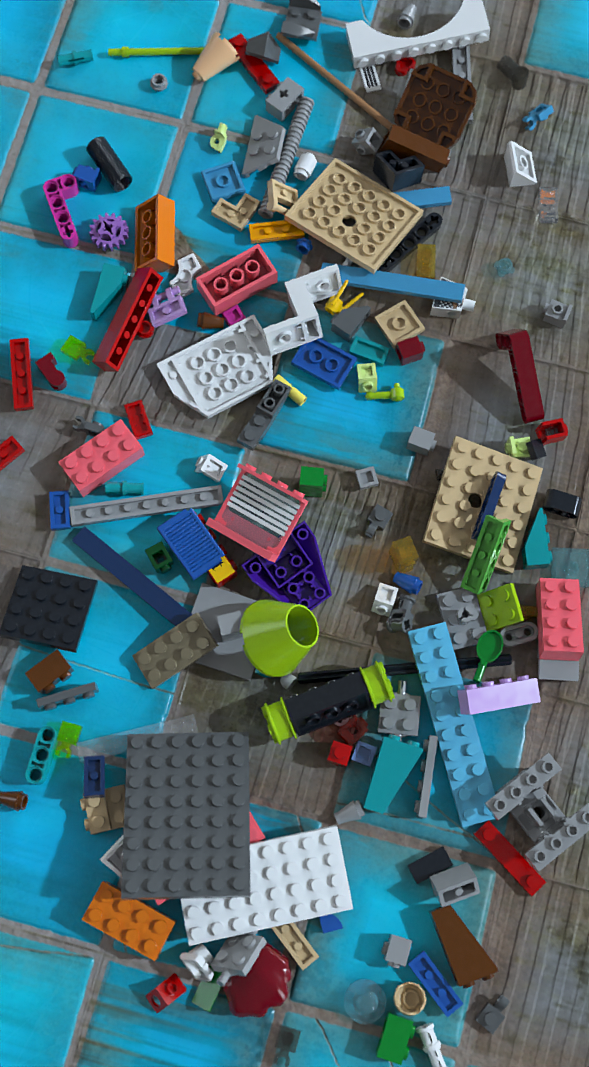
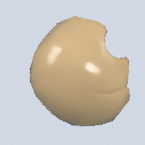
[393,982,426,1016]

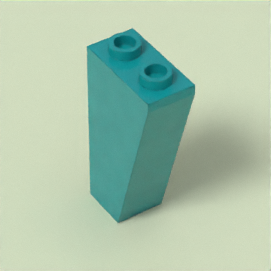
[363,734,423,814]

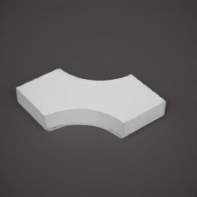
[169,253,202,298]

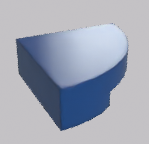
[319,914,343,934]

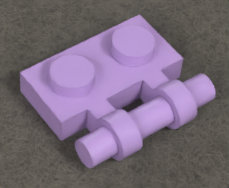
[148,286,188,328]

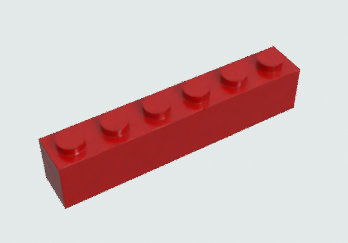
[92,267,163,372]

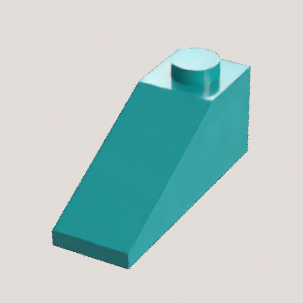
[90,263,129,321]

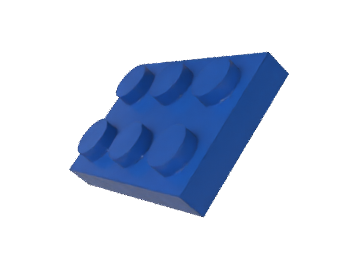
[291,338,357,390]

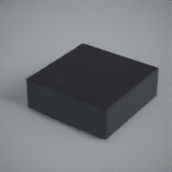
[526,438,547,461]

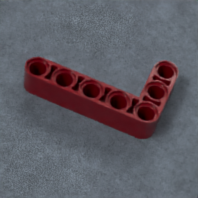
[495,329,544,424]

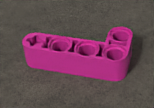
[43,174,79,248]

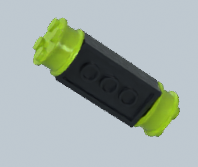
[261,660,395,745]

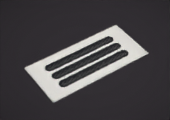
[360,65,381,92]

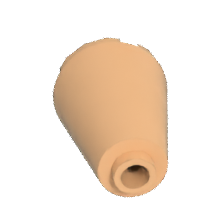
[192,32,239,82]

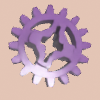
[89,213,129,252]

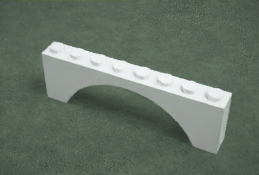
[346,0,490,69]

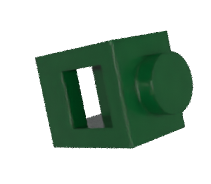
[145,541,174,574]

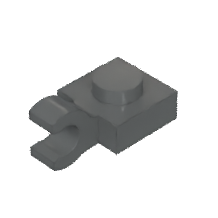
[72,416,105,437]
[365,504,393,538]
[475,994,510,1034]

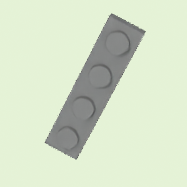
[414,735,438,819]

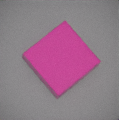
[221,304,246,327]

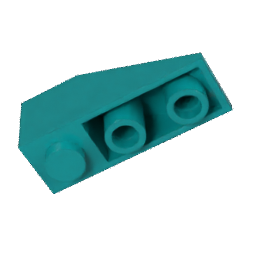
[521,508,552,570]

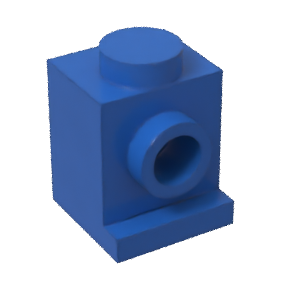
[72,164,102,192]

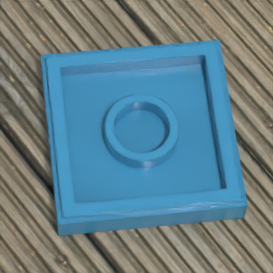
[201,161,246,204]

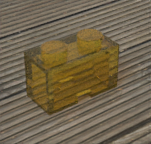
[389,536,419,573]

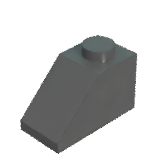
[331,306,371,342]

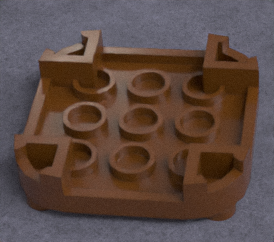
[393,63,477,150]

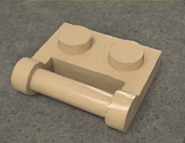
[267,179,298,215]

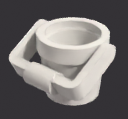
[180,943,214,982]

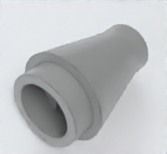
[397,4,417,30]
[334,800,366,825]

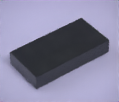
[407,846,453,884]

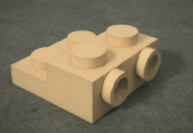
[80,784,125,835]

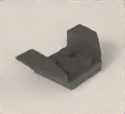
[281,0,322,41]

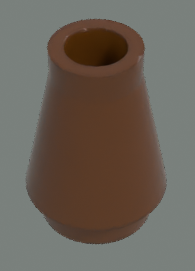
[197,311,224,330]
[0,791,28,811]

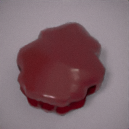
[223,943,292,1018]

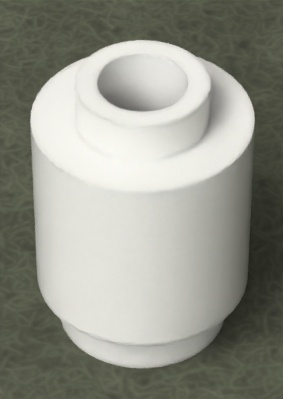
[294,153,317,181]

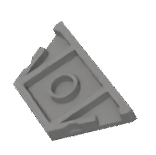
[242,115,286,178]

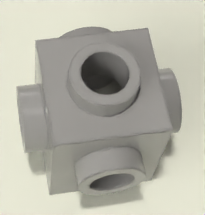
[351,127,383,155]

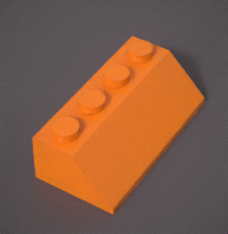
[134,194,175,273]

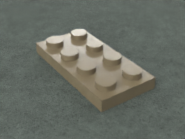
[132,613,219,689]

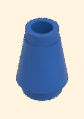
[393,572,423,595]

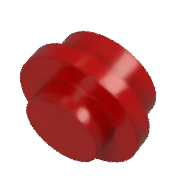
[137,320,154,339]

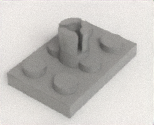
[436,588,487,651]

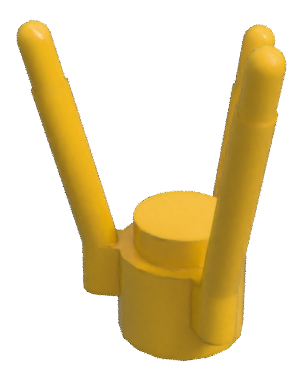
[324,280,364,316]

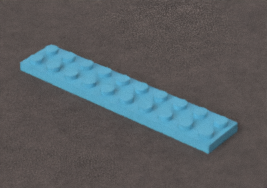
[407,622,496,827]

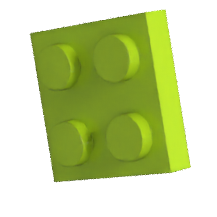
[477,583,524,631]

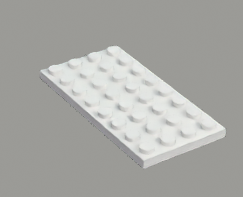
[181,825,353,946]

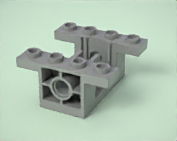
[484,753,589,872]

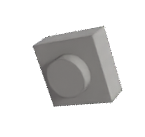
[355,466,379,490]

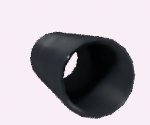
[86,136,132,192]

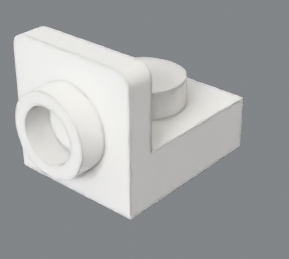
[195,454,228,482]
[371,583,398,617]

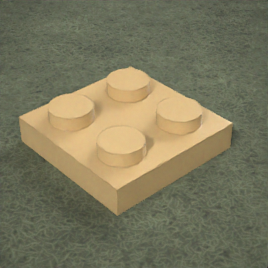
[374,300,425,348]

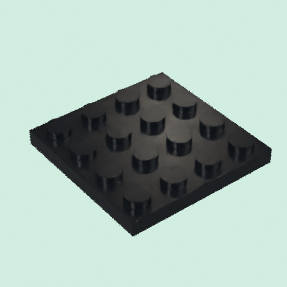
[0,565,98,653]

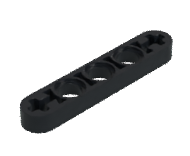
[377,212,443,272]

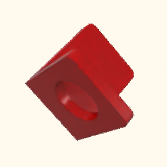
[146,973,187,1013]

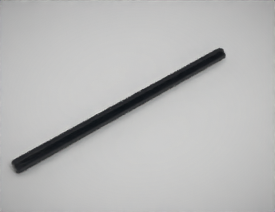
[298,654,512,684]

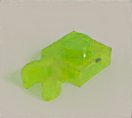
[60,335,95,365]
[55,721,83,759]

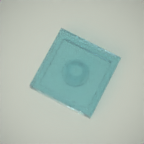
[551,548,589,588]

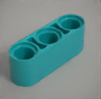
[25,726,59,785]

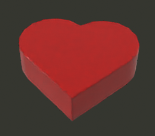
[395,57,416,76]

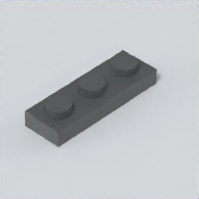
[36,682,99,711]

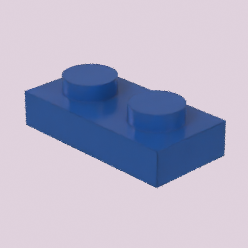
[49,490,71,531]

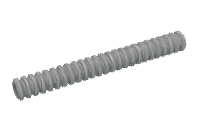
[258,96,314,219]

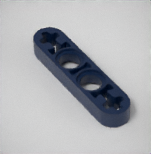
[471,471,506,541]

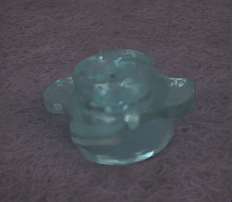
[494,258,515,277]

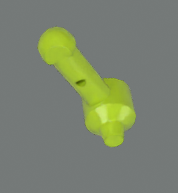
[365,383,404,402]

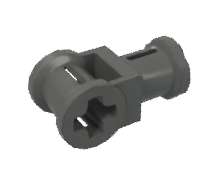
[386,594,416,633]

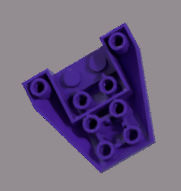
[241,521,332,611]

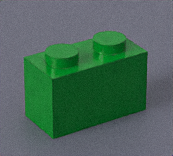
[299,466,328,498]
[375,1011,416,1065]

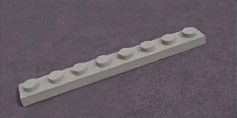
[69,485,224,527]

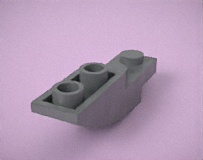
[237,379,291,451]

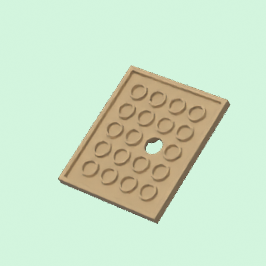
[284,158,424,274]
[422,436,543,574]

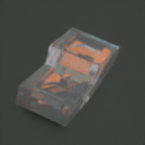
[539,187,558,223]

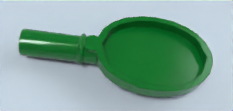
[473,630,503,683]

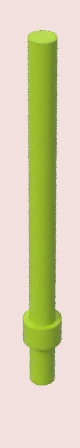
[108,46,205,58]

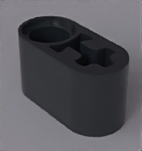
[542,489,582,519]

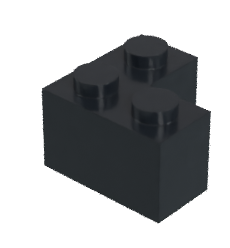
[372,150,425,192]

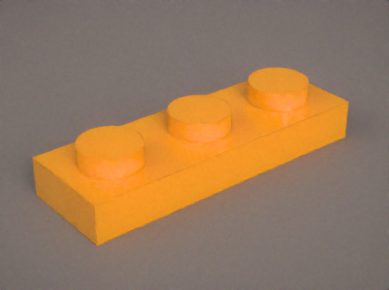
[249,220,304,244]

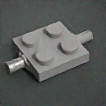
[378,681,421,741]
[210,930,267,987]

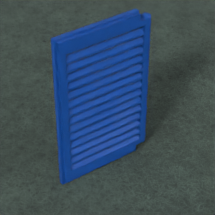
[157,508,225,581]

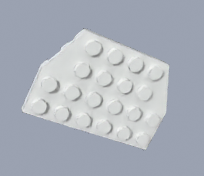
[157,314,273,419]

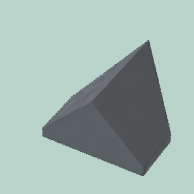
[245,31,281,64]

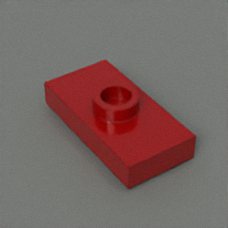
[124,400,153,440]

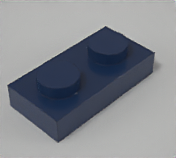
[84,755,105,798]

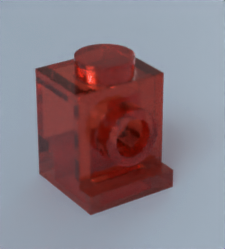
[337,715,369,746]

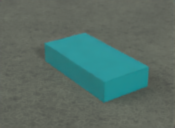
[349,336,390,367]

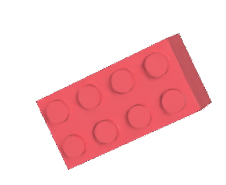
[196,244,278,316]
[58,419,145,498]
[535,578,584,661]

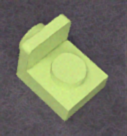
[357,363,377,393]
[505,436,531,459]

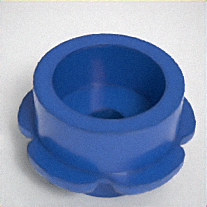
[296,238,313,254]

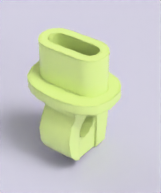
[210,123,228,153]

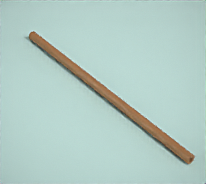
[276,32,393,130]

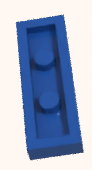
[407,950,463,1017]

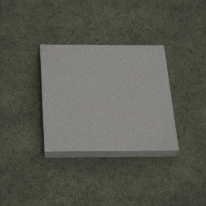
[191,583,256,681]

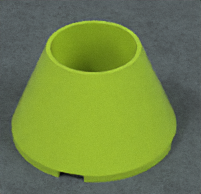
[240,599,319,677]

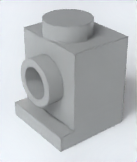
[542,299,573,329]

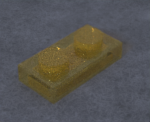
[416,244,436,279]

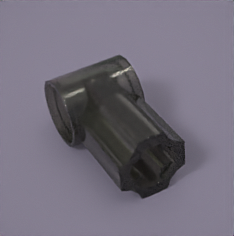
[497,55,529,90]

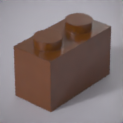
[25,649,74,694]

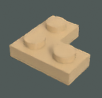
[211,193,261,232]

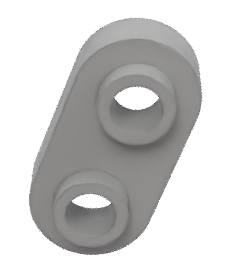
[500,622,538,647]

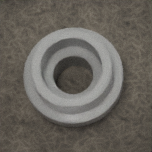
[150,73,168,91]

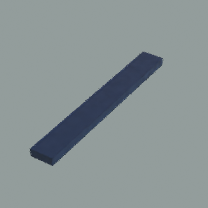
[72,526,192,626]

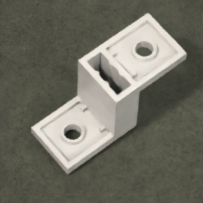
[263,264,342,356]

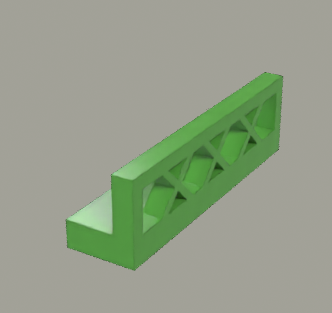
[460,515,512,595]

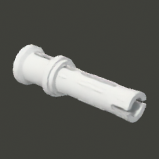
[415,1022,446,1067]

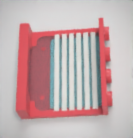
[206,463,309,563]

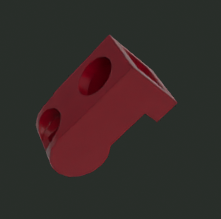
[35,352,67,391]

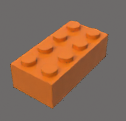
[81,881,177,961]

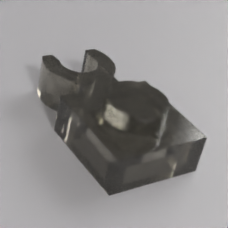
[274,1024,301,1067]

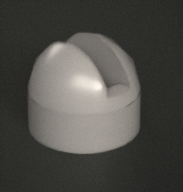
[280,674,297,691]

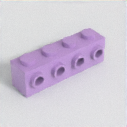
[457,675,541,715]

